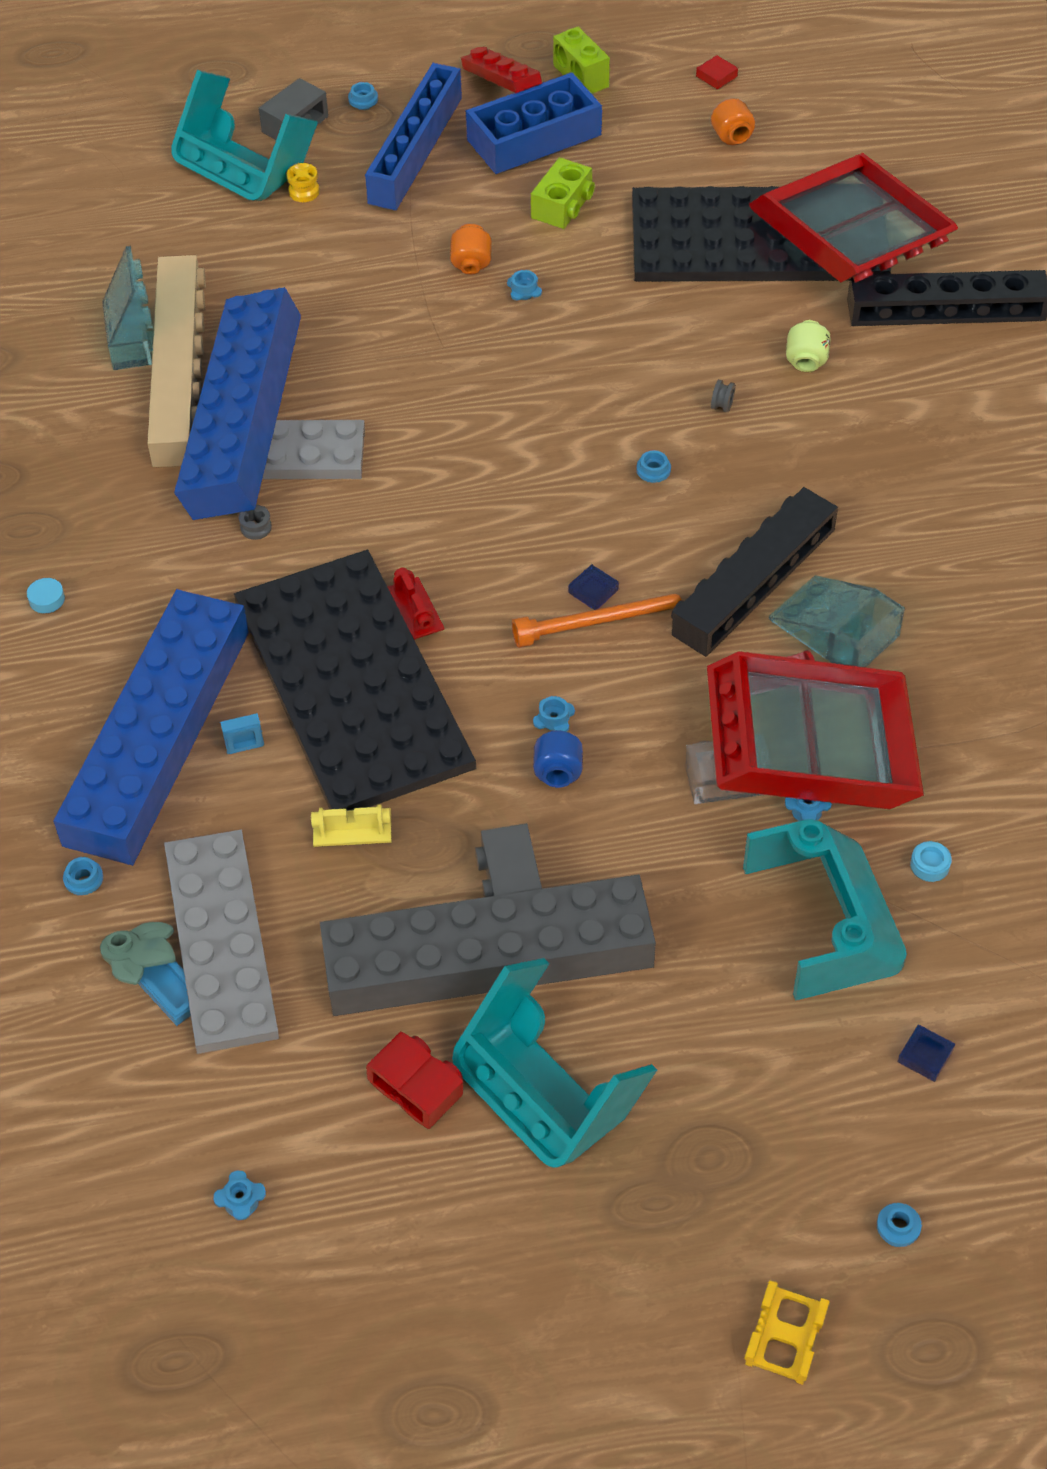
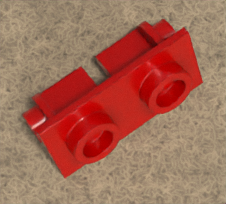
[387,567,445,640]

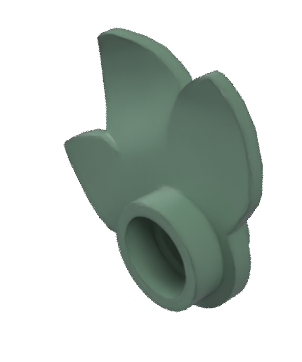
[100,922,176,985]

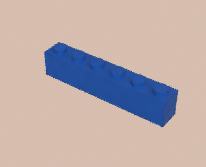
[365,63,462,211]

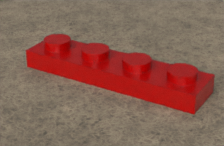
[461,47,542,93]

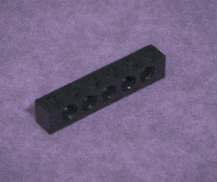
[847,270,1047,326]

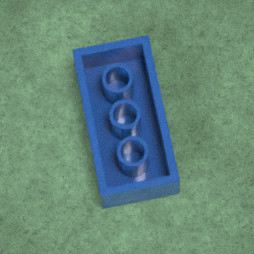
[466,72,602,174]

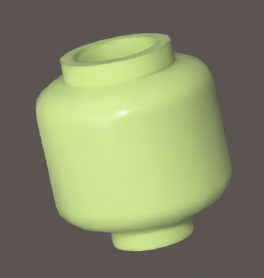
[786,320,831,372]

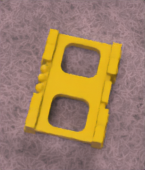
[744,1280,830,1385]

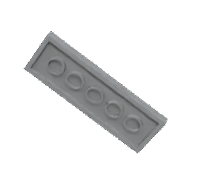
[164,829,279,1054]

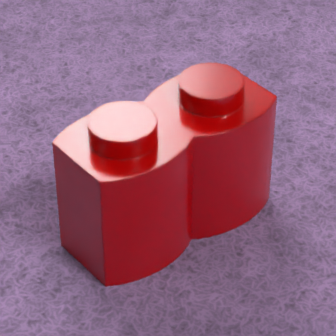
[366,1031,463,1129]

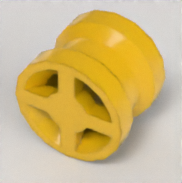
[287,163,320,202]

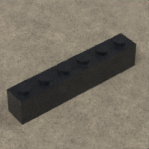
[671,487,838,657]

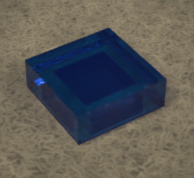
[568,564,619,610]
[898,1024,956,1082]

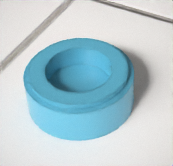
[27,578,65,613]
[910,841,952,882]

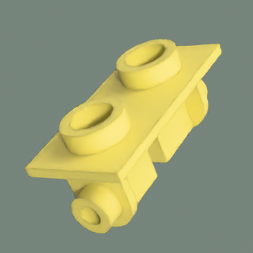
[311,804,392,847]

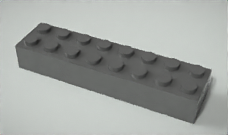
[320,874,656,1016]

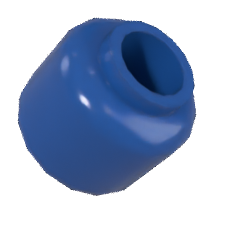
[533,730,583,788]

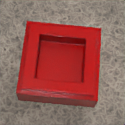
[696,55,738,90]

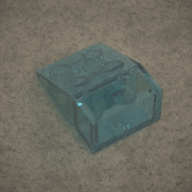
[102,246,154,370]
[769,575,905,667]

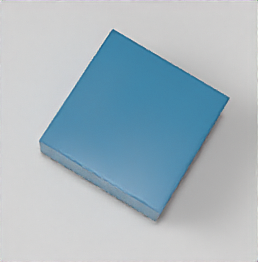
[220,713,264,754]

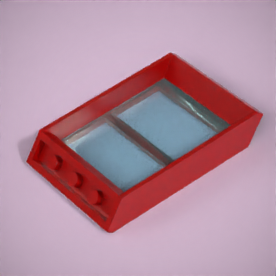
[749,153,958,283]
[707,651,924,809]

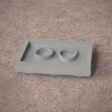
[262,420,365,479]

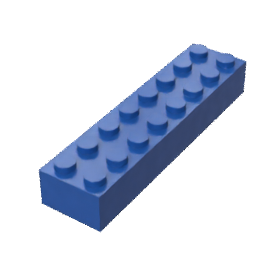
[174,287,301,520]
[53,589,249,866]

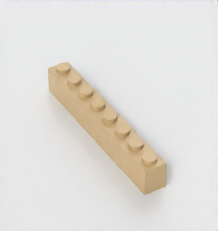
[148,255,206,467]

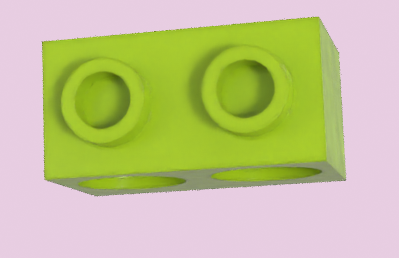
[553,26,610,94]
[531,157,595,229]

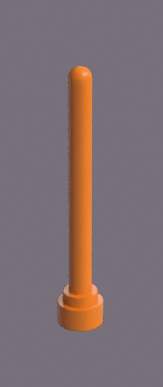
[512,594,682,648]

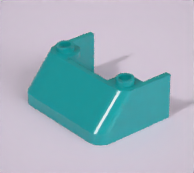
[171,70,318,201]
[743,819,907,1001]
[452,958,658,1168]

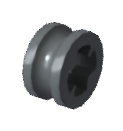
[711,379,736,412]
[239,505,272,540]

